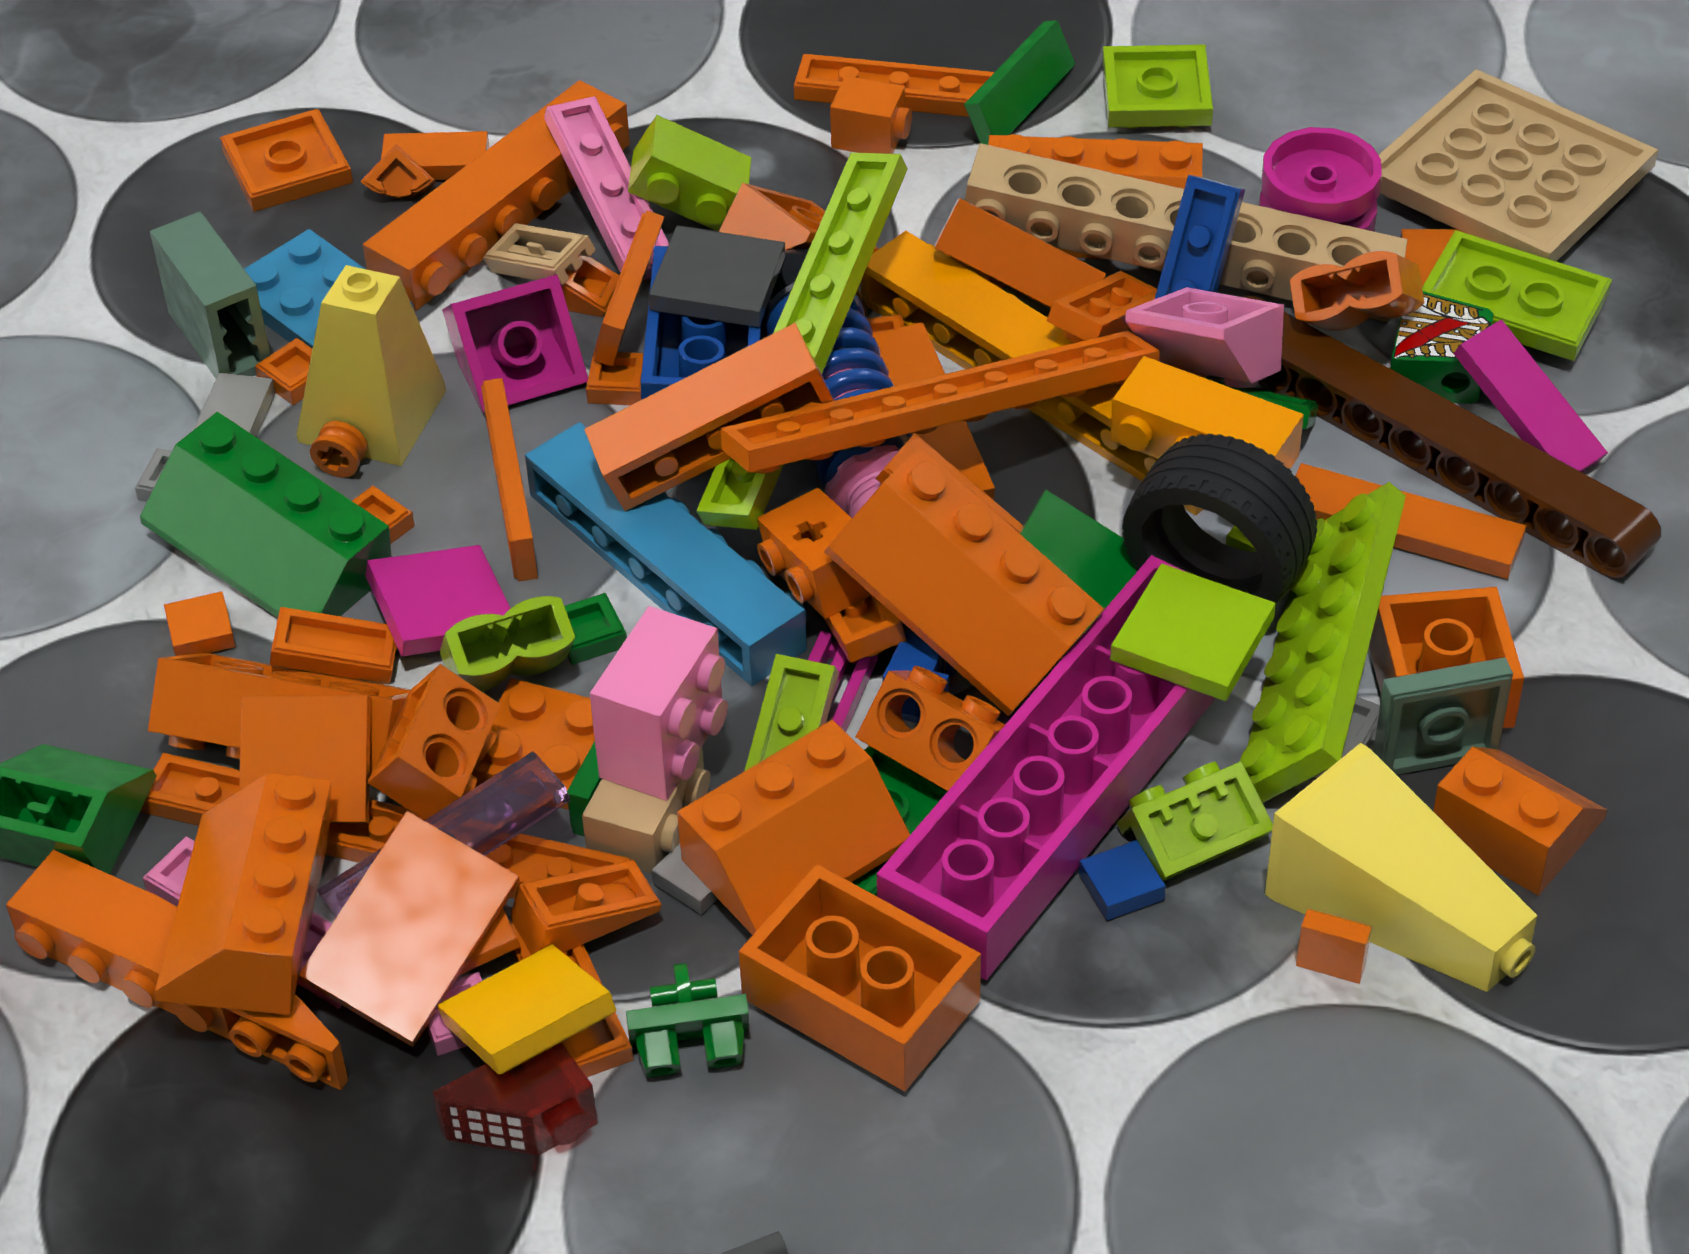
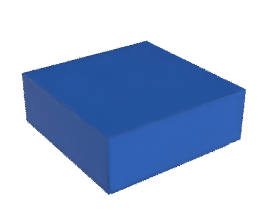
[1079,840,1166,921]

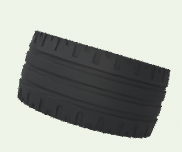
[1122,434,1317,604]

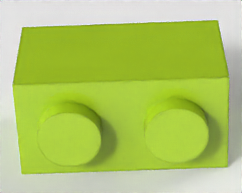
[628,115,751,232]

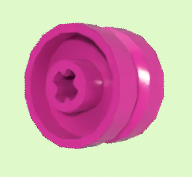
[1259,127,1382,232]

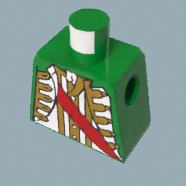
[1390,291,1494,404]

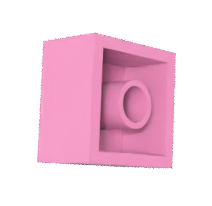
[590,606,728,801]

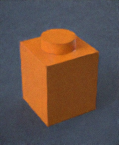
[830,75,912,154]

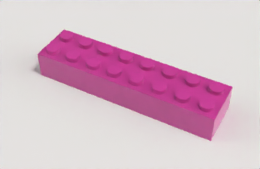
[877,555,1216,980]

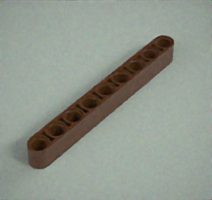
[1244,296,1661,578]

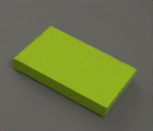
[1422,230,1612,361]

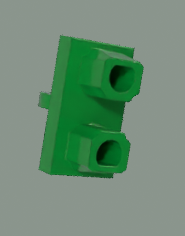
[626,963,749,1078]

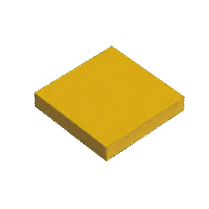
[437,944,617,1075]

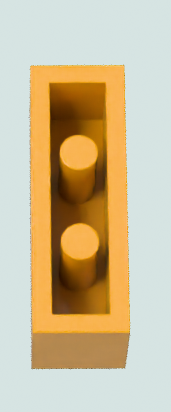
[1110,356,1304,469]

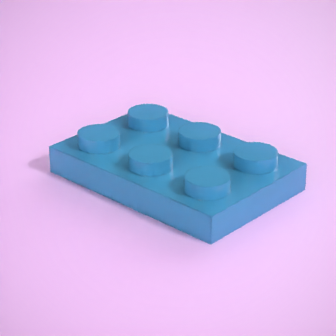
[244,229,414,349]

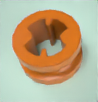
[309,421,368,478]

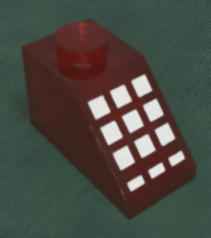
[433,1042,598,1156]

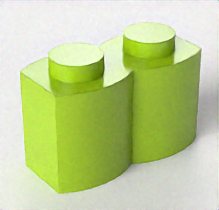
[440,596,576,692]

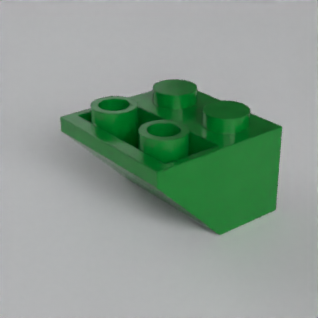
[0,744,157,874]

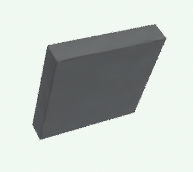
[649,226,785,327]

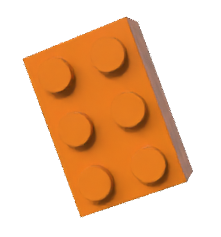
[739,864,981,1092]

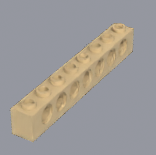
[965,143,1407,322]

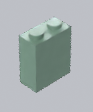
[150,211,270,378]

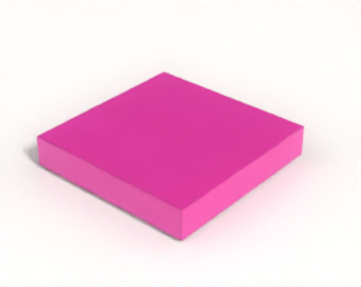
[365,545,511,657]

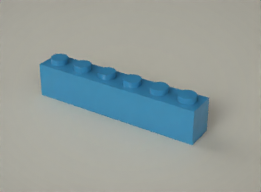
[525,422,807,686]

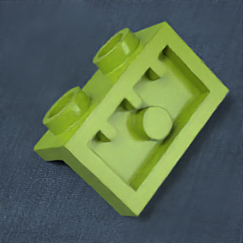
[1116,761,1273,881]

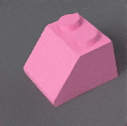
[1126,287,1284,388]

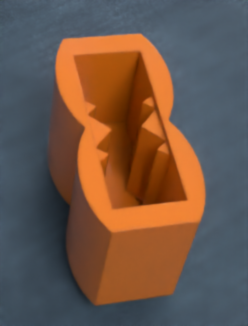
[1290,251,1424,331]

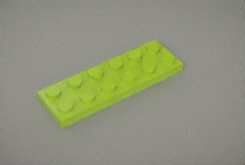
[1239,482,1406,803]

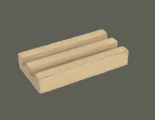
[483,223,596,285]

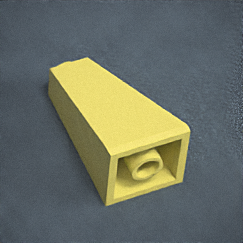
[296,265,446,466]
[1265,743,1538,992]

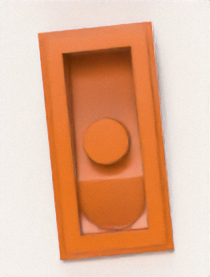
[511,860,662,954]

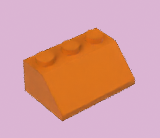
[677,719,910,935]

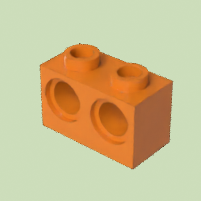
[367,664,501,823]
[855,666,1005,791]

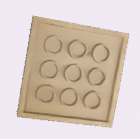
[1379,69,1658,261]

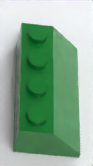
[140,411,392,618]

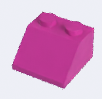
[442,274,588,413]

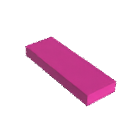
[1453,319,1608,473]

